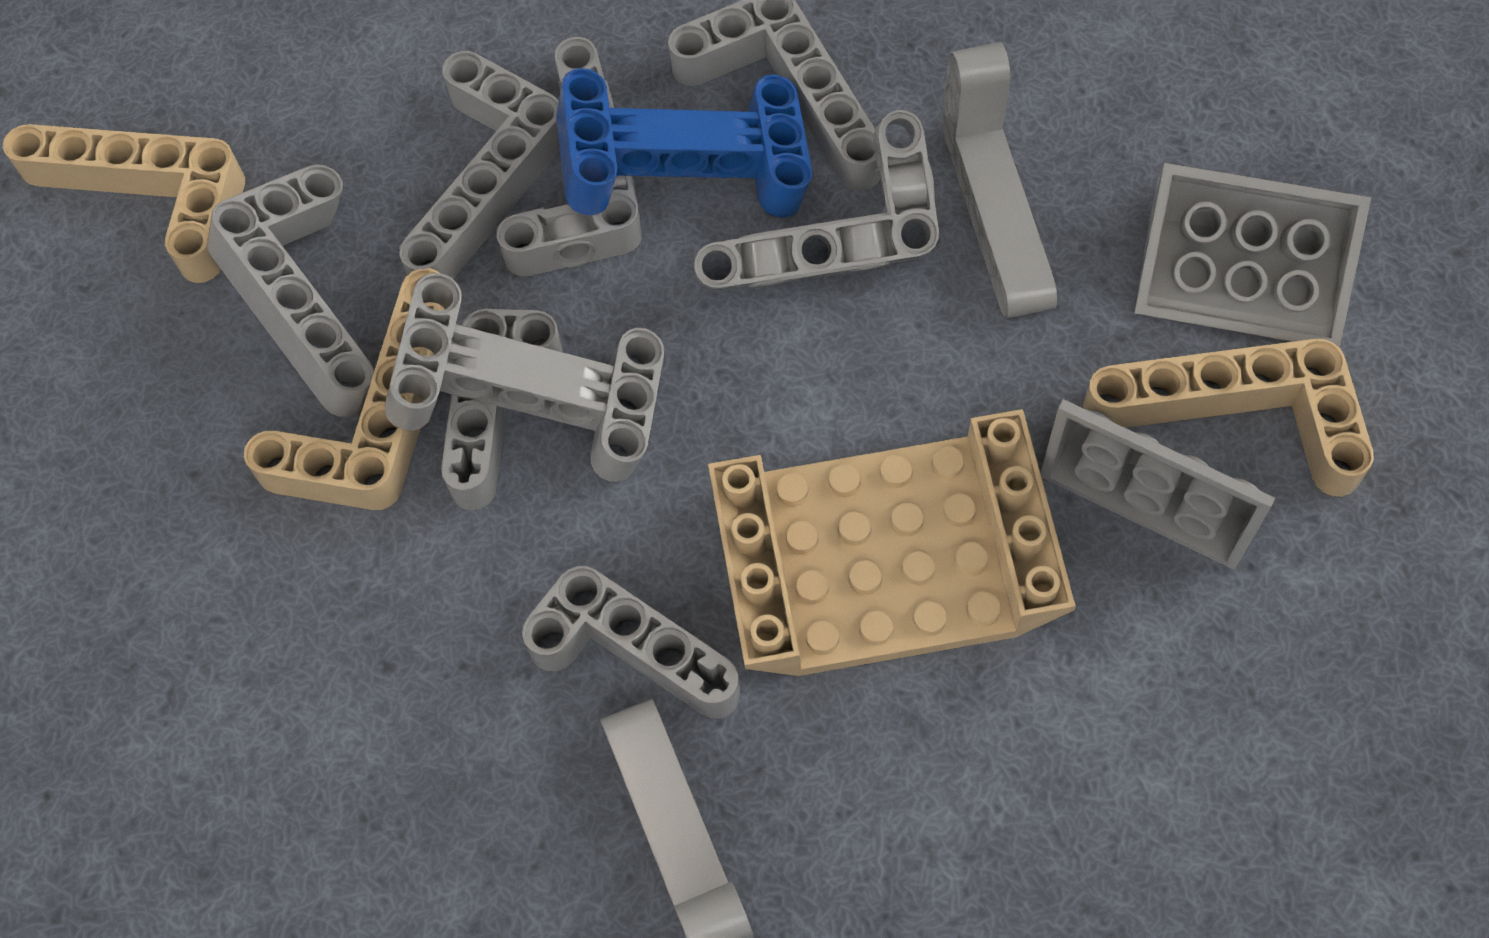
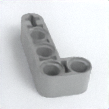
[441,309,563,510]
[522,566,741,719]

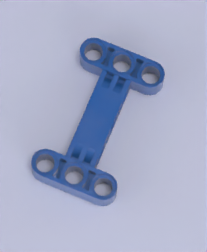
[556,68,812,218]

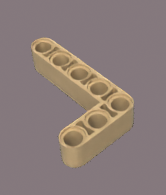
[2,124,245,283]
[244,268,444,510]
[1083,339,1374,497]

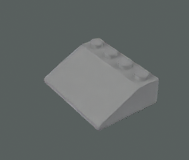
[1134,163,1372,348]
[1040,399,1275,570]

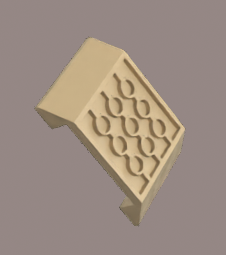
[708,409,1076,676]

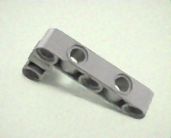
[497,37,642,276]
[694,110,939,290]

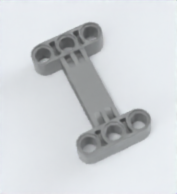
[385,273,664,482]

